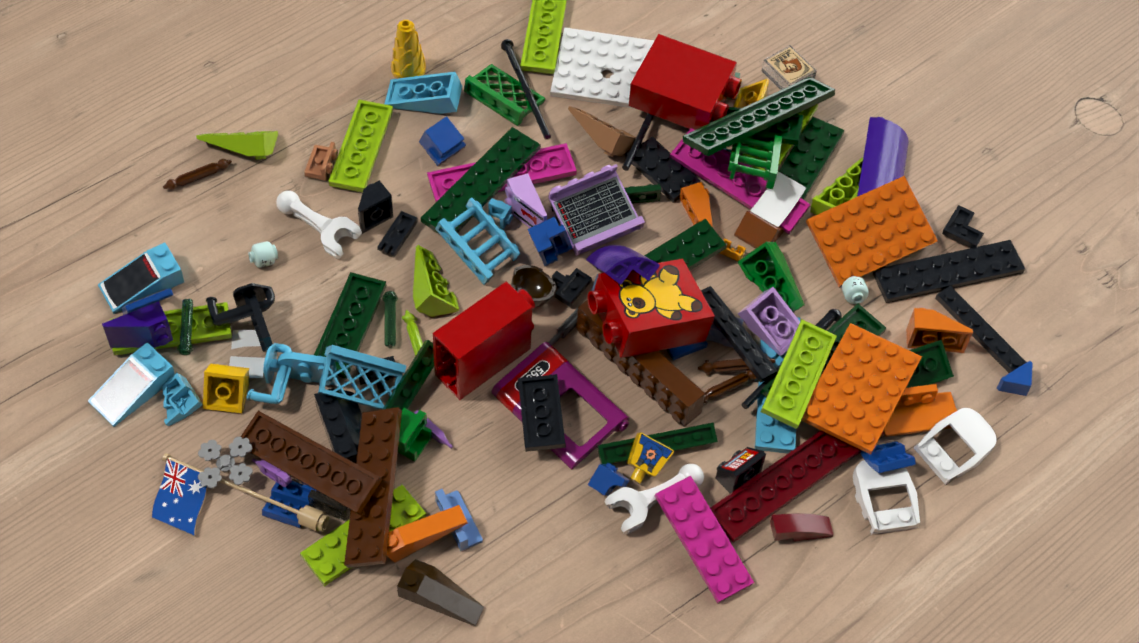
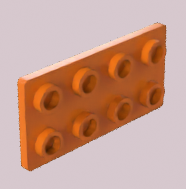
[884,384,957,437]

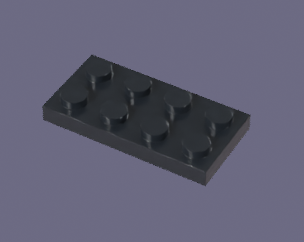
[626,136,701,203]
[518,374,566,452]

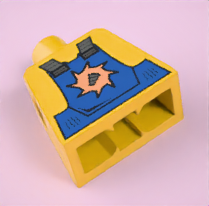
[627,432,674,484]

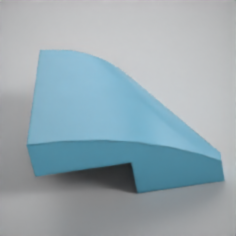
[162,373,203,426]

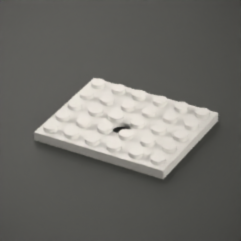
[550,27,654,109]

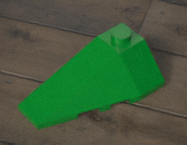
[738,241,804,313]

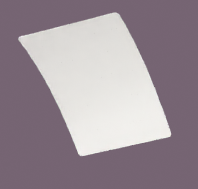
[750,172,806,227]
[229,330,265,378]

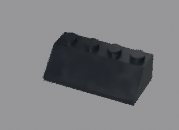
[314,388,362,464]

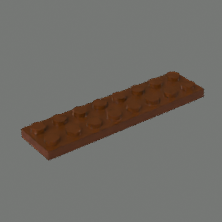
[344,407,402,568]
[240,410,382,515]

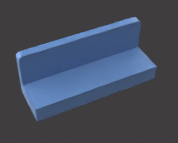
[435,489,483,551]

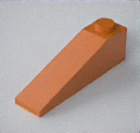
[680,182,713,227]
[386,505,468,563]

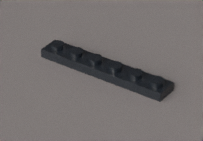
[701,286,778,383]
[935,286,1027,373]

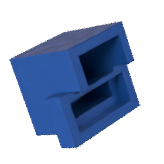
[419,116,466,166]
[528,217,573,266]

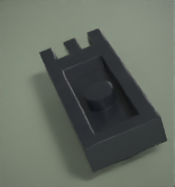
[377,211,418,257]

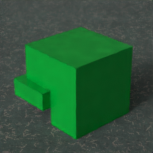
[398,408,432,462]

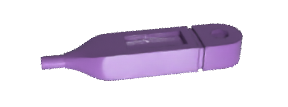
[414,410,453,449]
[252,458,292,487]

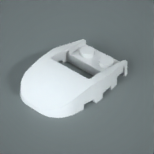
[914,408,996,485]
[853,460,920,535]

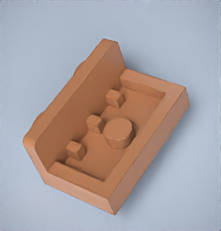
[304,142,338,181]

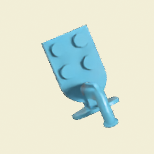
[247,343,338,404]

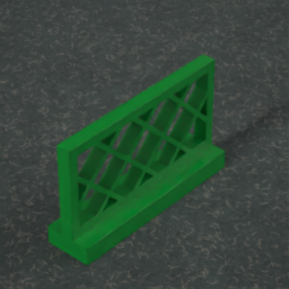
[464,64,545,126]

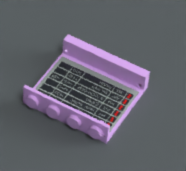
[548,164,645,256]

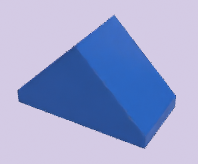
[997,361,1033,396]

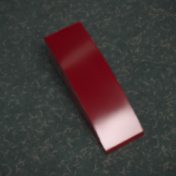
[770,513,833,542]

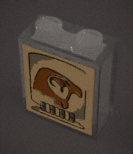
[762,45,817,90]

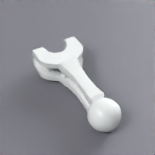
[276,191,362,259]
[604,464,704,535]

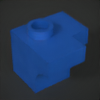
[588,463,630,495]

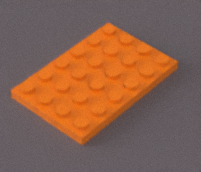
[806,176,938,287]
[801,323,922,454]

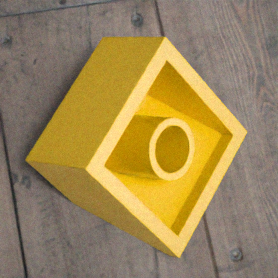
[203,363,249,413]

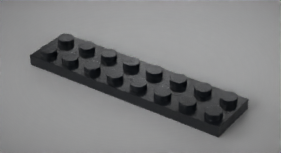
[873,240,1025,303]

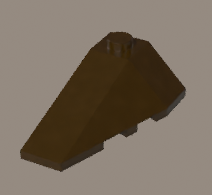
[397,559,484,627]

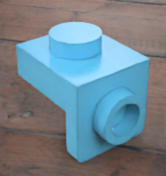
[488,198,513,230]

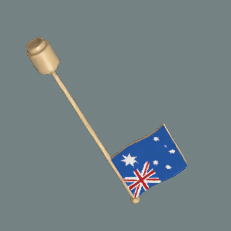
[152,453,330,537]

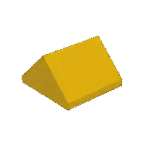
[734,79,769,108]

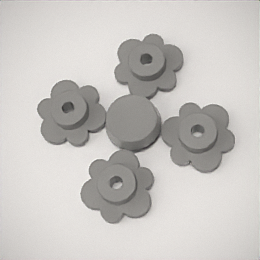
[198,437,253,488]

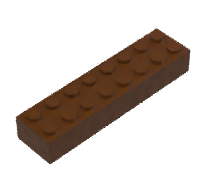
[576,300,705,427]

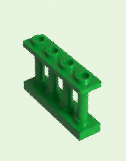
[728,135,782,189]

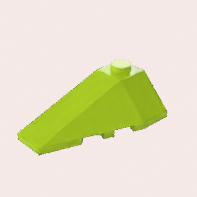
[196,131,278,159]
[413,245,459,317]

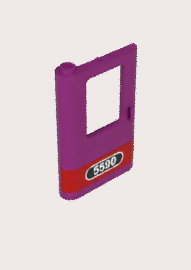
[491,342,629,470]

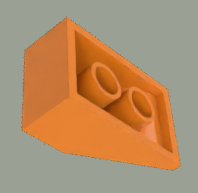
[906,308,973,353]

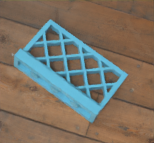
[318,345,406,410]

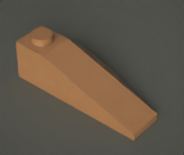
[568,106,636,157]

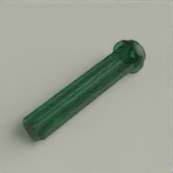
[382,291,398,348]
[177,299,193,356]

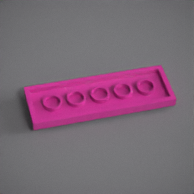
[655,476,754,603]

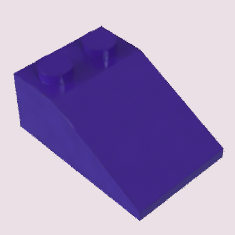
[102,301,173,348]

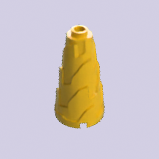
[391,20,426,79]

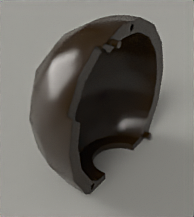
[511,265,556,307]

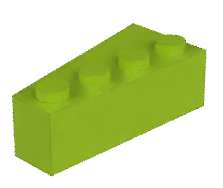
[810,158,863,215]

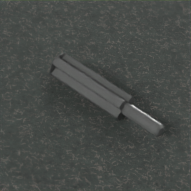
[548,308,578,346]

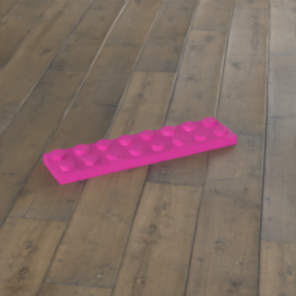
[670,128,810,234]
[427,143,577,203]

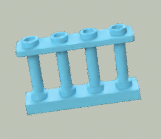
[435,198,520,285]

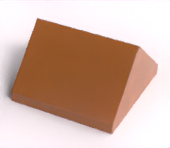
[734,211,784,249]

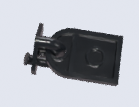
[206,283,275,352]

